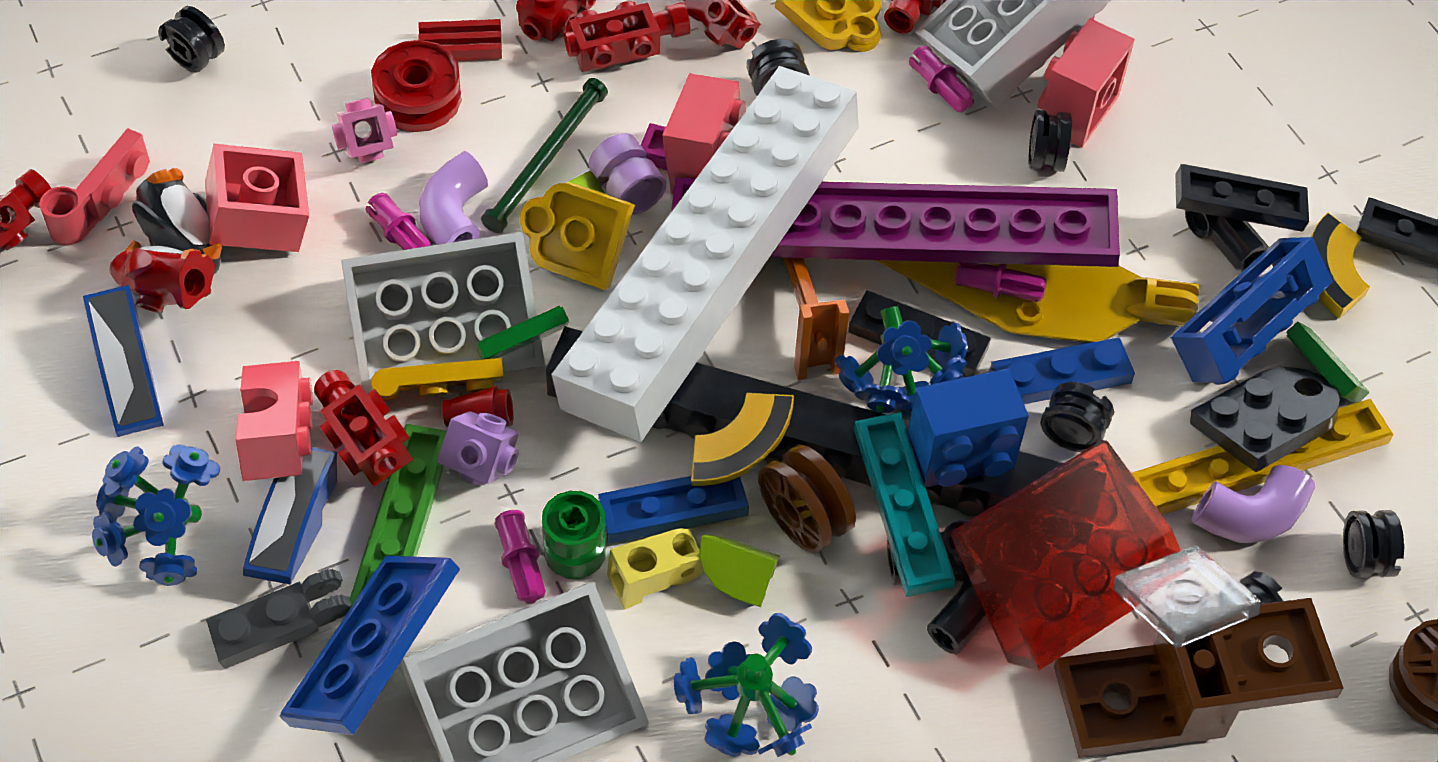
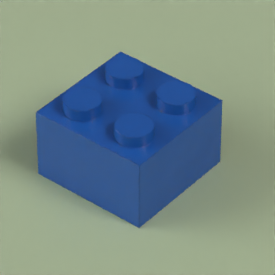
[908,368,1029,488]

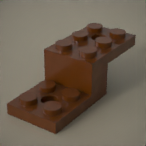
[1054,598,1344,758]

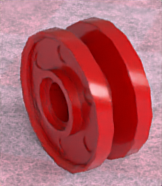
[371,40,462,132]

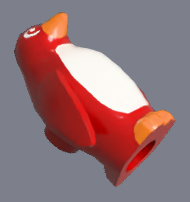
[109,240,215,313]

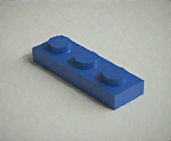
[989,337,1135,404]
[598,476,749,544]

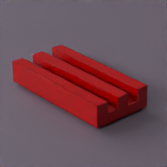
[418,19,502,61]

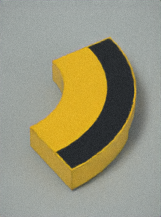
[1311,212,1370,319]
[691,393,794,486]

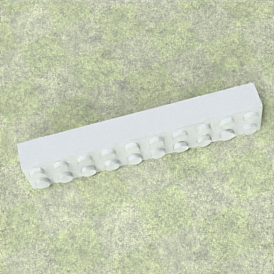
[552,66,859,442]

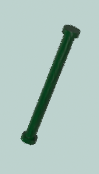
[481,78,608,234]

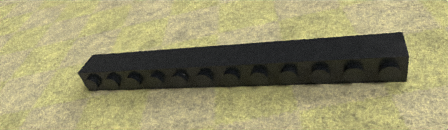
[546,326,1106,546]

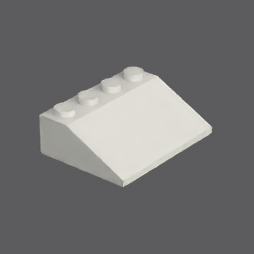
[914,0,1111,108]
[341,232,546,393]
[400,581,650,762]

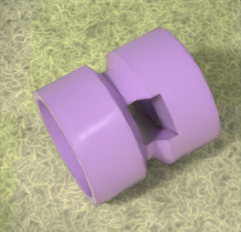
[589,133,667,215]

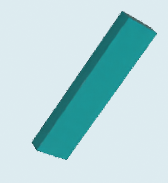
[854,412,955,597]

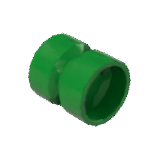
[542,490,606,579]

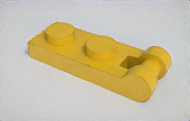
[371,358,504,401]

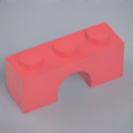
[235,361,313,481]

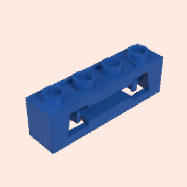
[1170,237,1333,385]

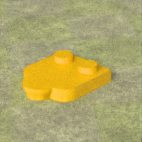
[774,0,881,52]
[520,183,635,290]

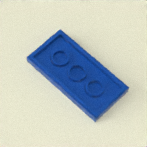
[279,556,460,735]

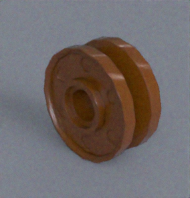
[758,444,856,554]
[1389,619,1438,730]

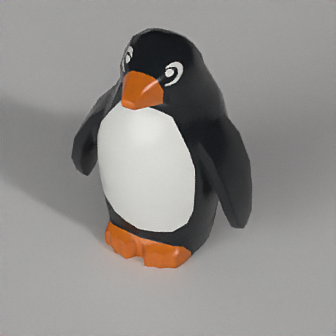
[132,168,222,274]

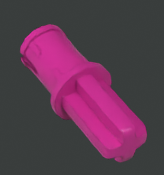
[909,46,974,113]
[365,192,431,250]
[955,263,1047,302]
[494,510,546,604]

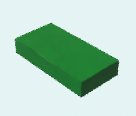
[477,305,569,360]
[1286,321,1370,403]

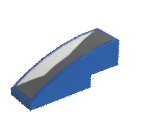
[83,285,164,437]
[243,447,337,585]

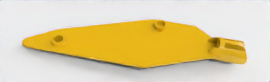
[876,260,1199,343]

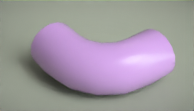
[419,151,488,245]
[1192,465,1316,543]

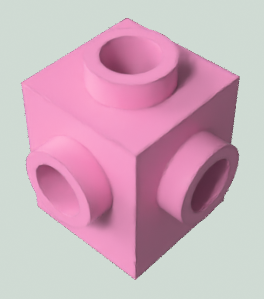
[332,98,397,163]

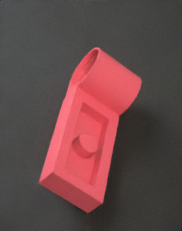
[39,128,150,245]

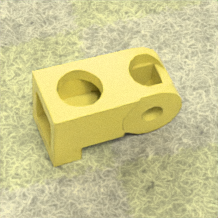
[607,528,704,610]

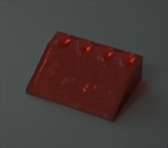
[950,440,1191,671]

